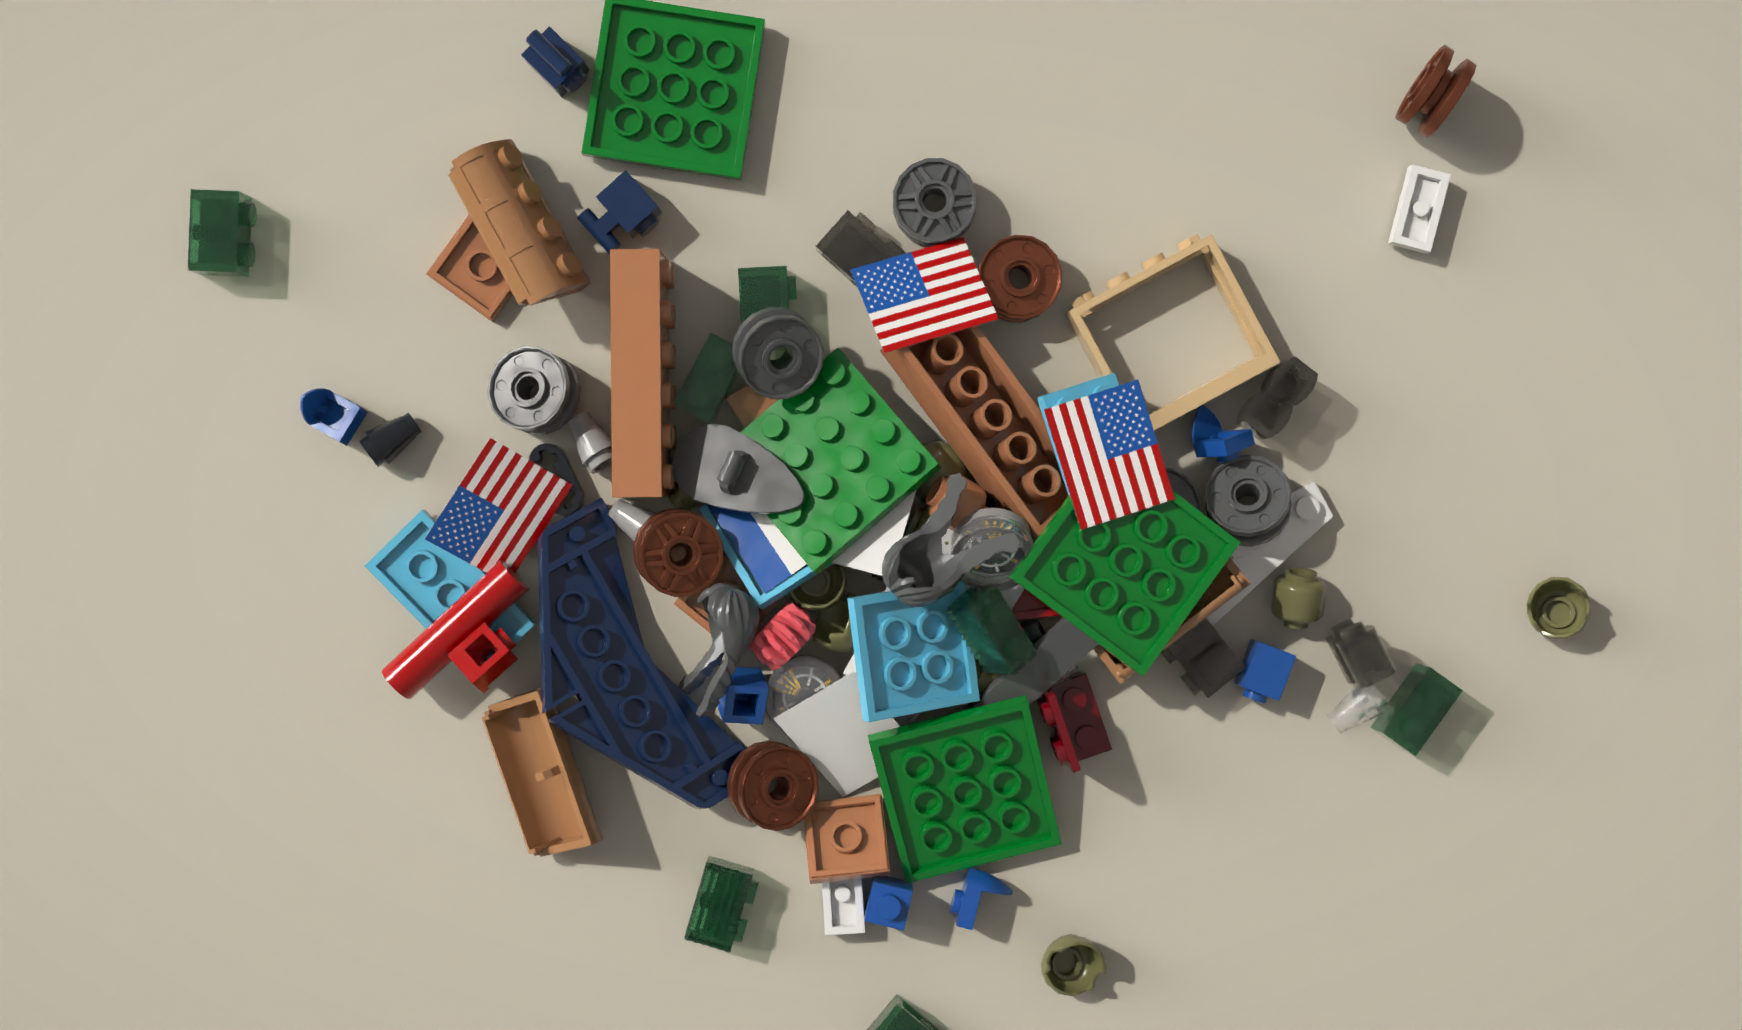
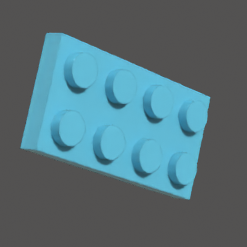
[365,510,537,662]

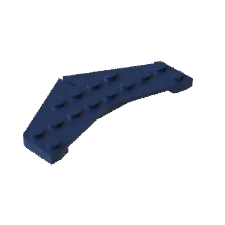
[537,498,746,809]

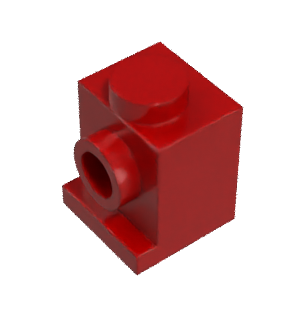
[447,622,518,694]

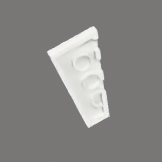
[1205,481,1333,627]

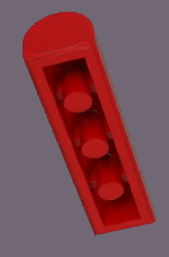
[382,559,530,699]

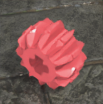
[749,602,816,670]

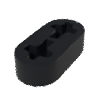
[529,443,585,515]

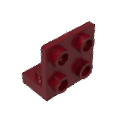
[1036,673,1112,773]

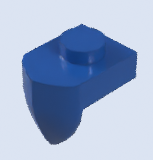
[300,388,368,446]
[1192,405,1255,462]
[950,868,1013,930]

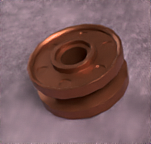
[1395,44,1477,138]
[977,235,1062,323]
[633,508,723,597]
[727,740,819,831]

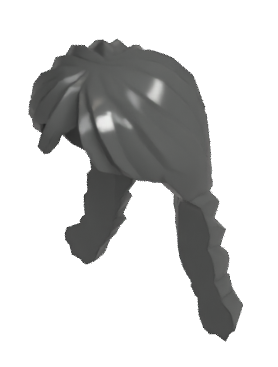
[882,472,1020,608]
[679,583,760,717]

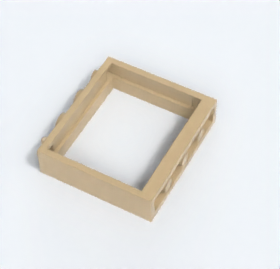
[1065,234,1281,430]

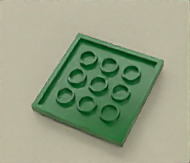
[581,0,766,181]
[740,348,942,575]
[1009,490,1241,676]
[868,695,1062,883]

